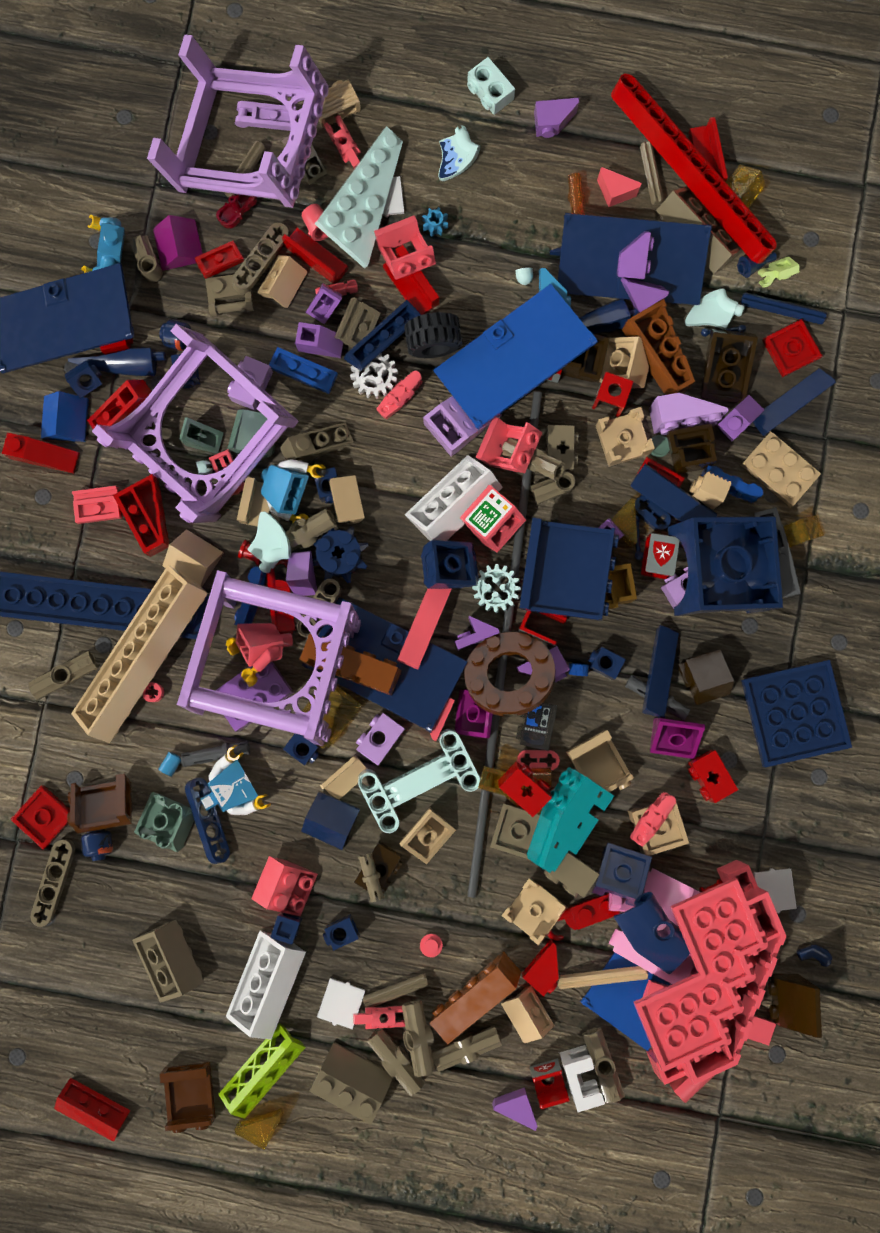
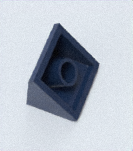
[301,791,360,850]

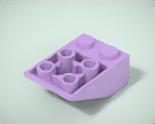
[649,393,728,435]
[423,396,502,457]

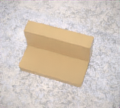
[258,255,307,308]
[329,475,365,524]
[237,477,270,527]
[320,755,368,800]
[501,986,555,1043]

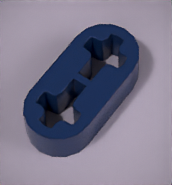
[633,496,671,531]

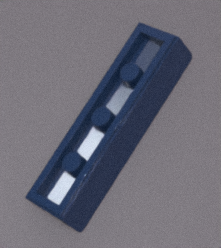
[344,300,421,371]
[753,368,836,436]
[630,464,718,522]
[642,625,679,718]

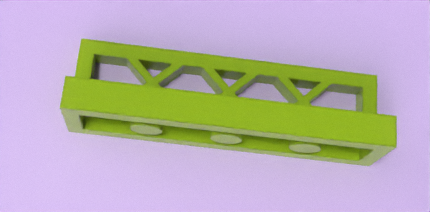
[218,1023,306,1119]

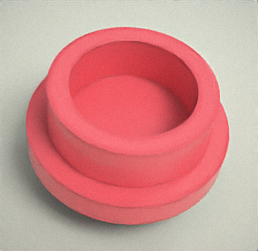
[420,934,443,957]

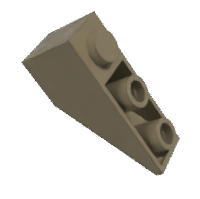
[280,422,354,462]

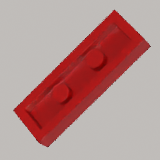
[688,117,728,182]
[282,228,348,284]
[383,244,439,315]
[54,1078,130,1142]

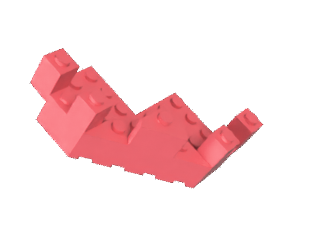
[633,860,786,1085]

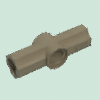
[502,438,566,481]
[286,508,337,552]
[28,651,99,700]
[402,1000,435,1077]
[432,1025,502,1072]
[582,1027,625,1103]
[367,1028,426,1096]

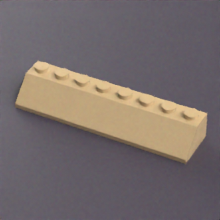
[71,565,208,743]

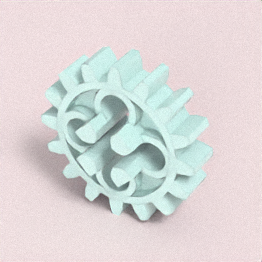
[472,564,521,613]

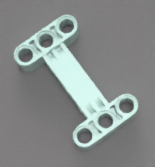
[358,728,481,833]

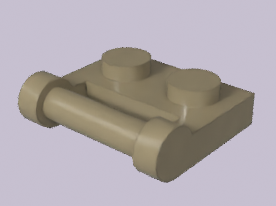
[205,273,254,317]

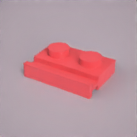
[72,486,122,524]

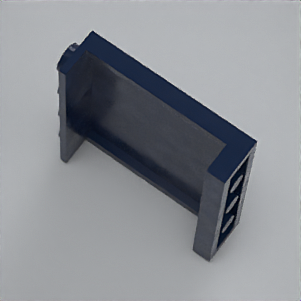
[519,518,619,621]

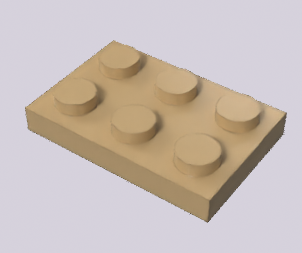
[741,431,821,508]

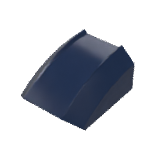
[421,540,479,589]

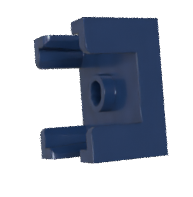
[592,843,652,907]

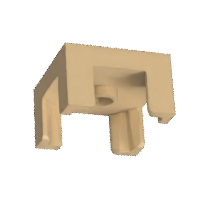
[596,407,655,467]
[628,803,689,856]
[502,878,568,945]

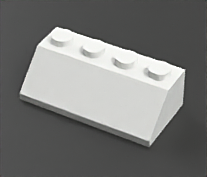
[405,455,503,541]
[226,930,306,1039]

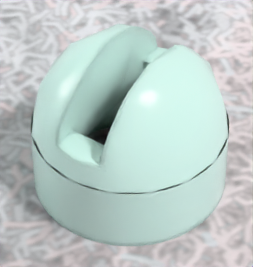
[515,268,533,285]
[196,460,213,475]

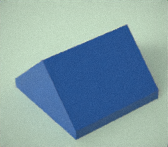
[41,391,89,442]

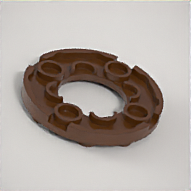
[464,632,555,716]

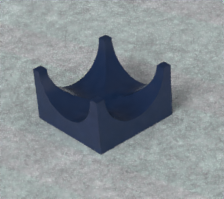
[668,517,783,616]

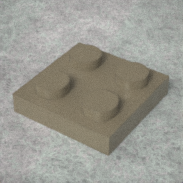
[490,803,540,859]

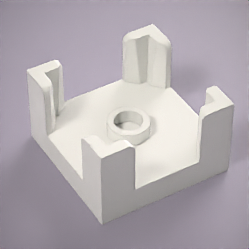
[559,1045,605,1112]

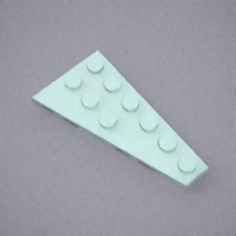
[315,126,403,268]

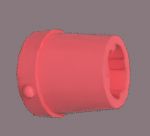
[301,204,328,241]

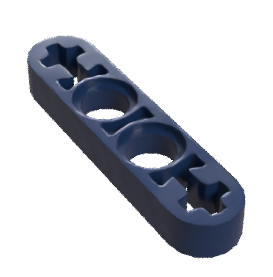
[185,778,230,864]

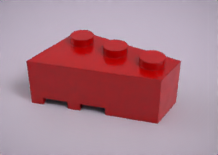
[113,474,169,557]

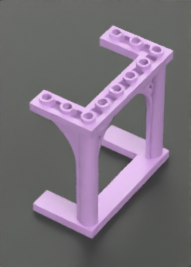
[147,35,328,208]
[92,324,299,523]
[177,570,361,746]

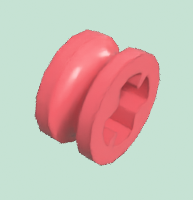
[142,682,164,702]

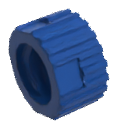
[568,663,589,676]

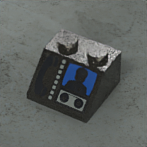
[515,703,558,751]

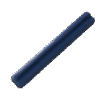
[740,292,827,324]

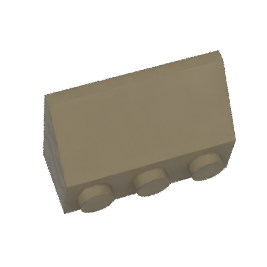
[132,920,204,1003]
[309,1042,393,1125]

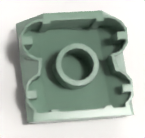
[227,409,276,458]
[134,792,194,852]

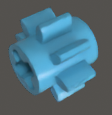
[422,207,448,237]

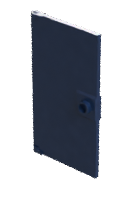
[558,213,712,305]
[0,263,135,374]
[302,597,467,733]

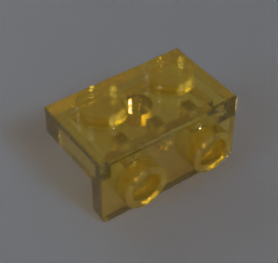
[726,164,765,209]

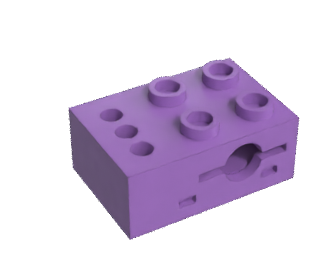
[215,662,294,732]

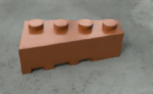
[622,299,695,395]
[299,634,401,696]
[430,951,522,1045]

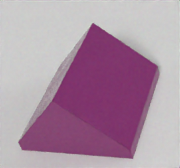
[153,215,203,271]
[455,690,493,738]
[650,718,705,759]

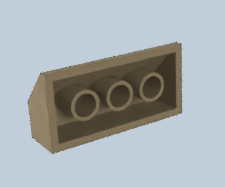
[656,186,743,274]

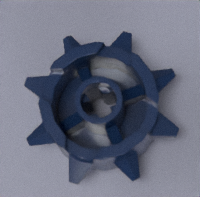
[313,526,369,583]

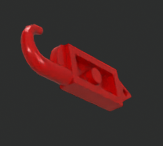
[266,559,296,635]
[547,893,620,941]

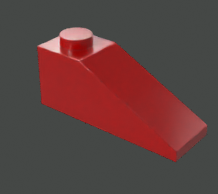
[87,380,152,429]
[1,432,80,474]

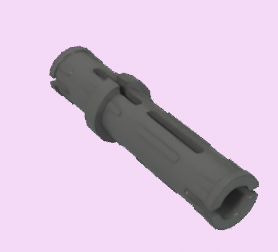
[625,675,691,721]
[181,740,250,767]

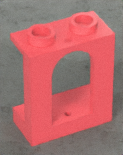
[374,216,436,280]
[476,418,542,473]

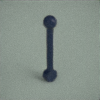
[701,325,746,337]
[632,514,644,560]

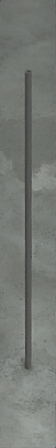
[467,392,542,898]

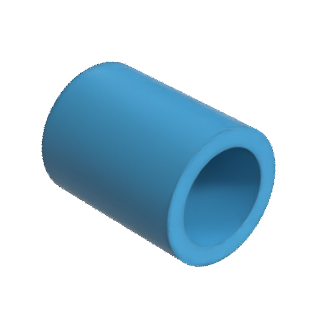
[158,751,181,777]

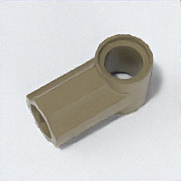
[130,235,163,283]
[530,471,575,505]

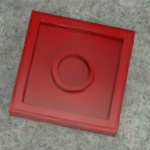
[762,319,823,378]
[10,785,70,850]

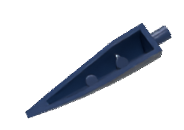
[579,299,640,334]
[67,348,166,376]

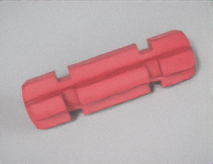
[315,279,358,296]

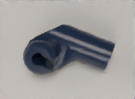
[797,945,832,967]

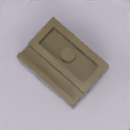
[334,297,381,348]

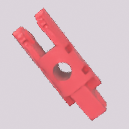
[323,115,361,169]
[377,371,422,419]
[630,792,676,847]
[353,1006,405,1029]

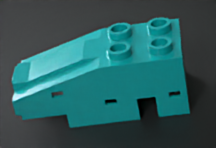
[527,767,614,873]

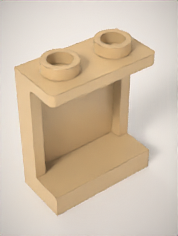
[566,730,634,797]

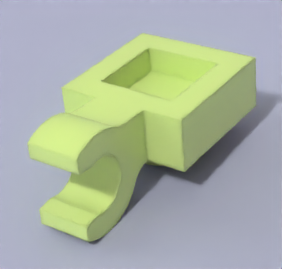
[758,256,800,287]

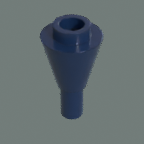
[737,252,777,278]

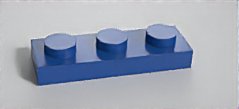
[269,347,338,394]

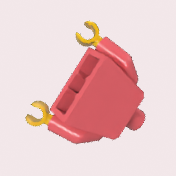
[226,623,293,687]

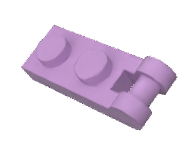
[235,101,297,131]

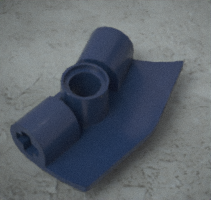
[614,892,690,974]

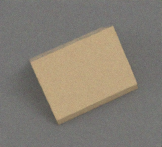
[163,529,224,587]
[400,807,456,864]

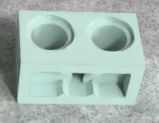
[467,57,515,115]

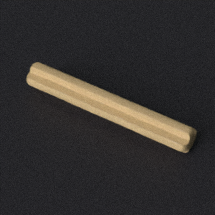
[557,966,648,989]

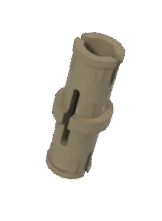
[358,853,385,902]

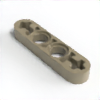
[233,223,288,294]
[30,839,75,927]

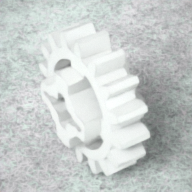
[350,353,398,399]

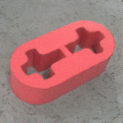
[516,750,560,771]

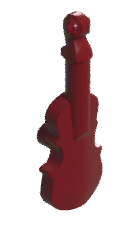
[216,194,257,229]

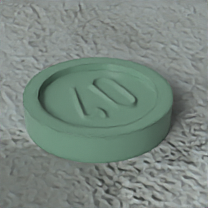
[651,435,670,458]

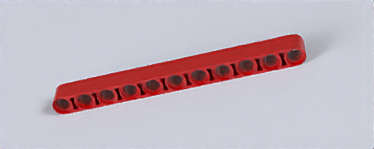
[611,73,777,264]

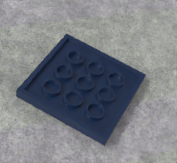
[741,660,852,768]

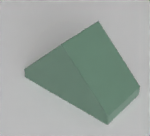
[179,417,223,453]

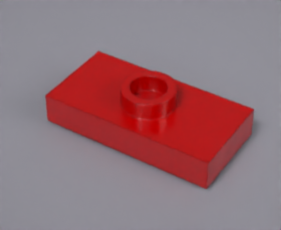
[195,240,244,279]

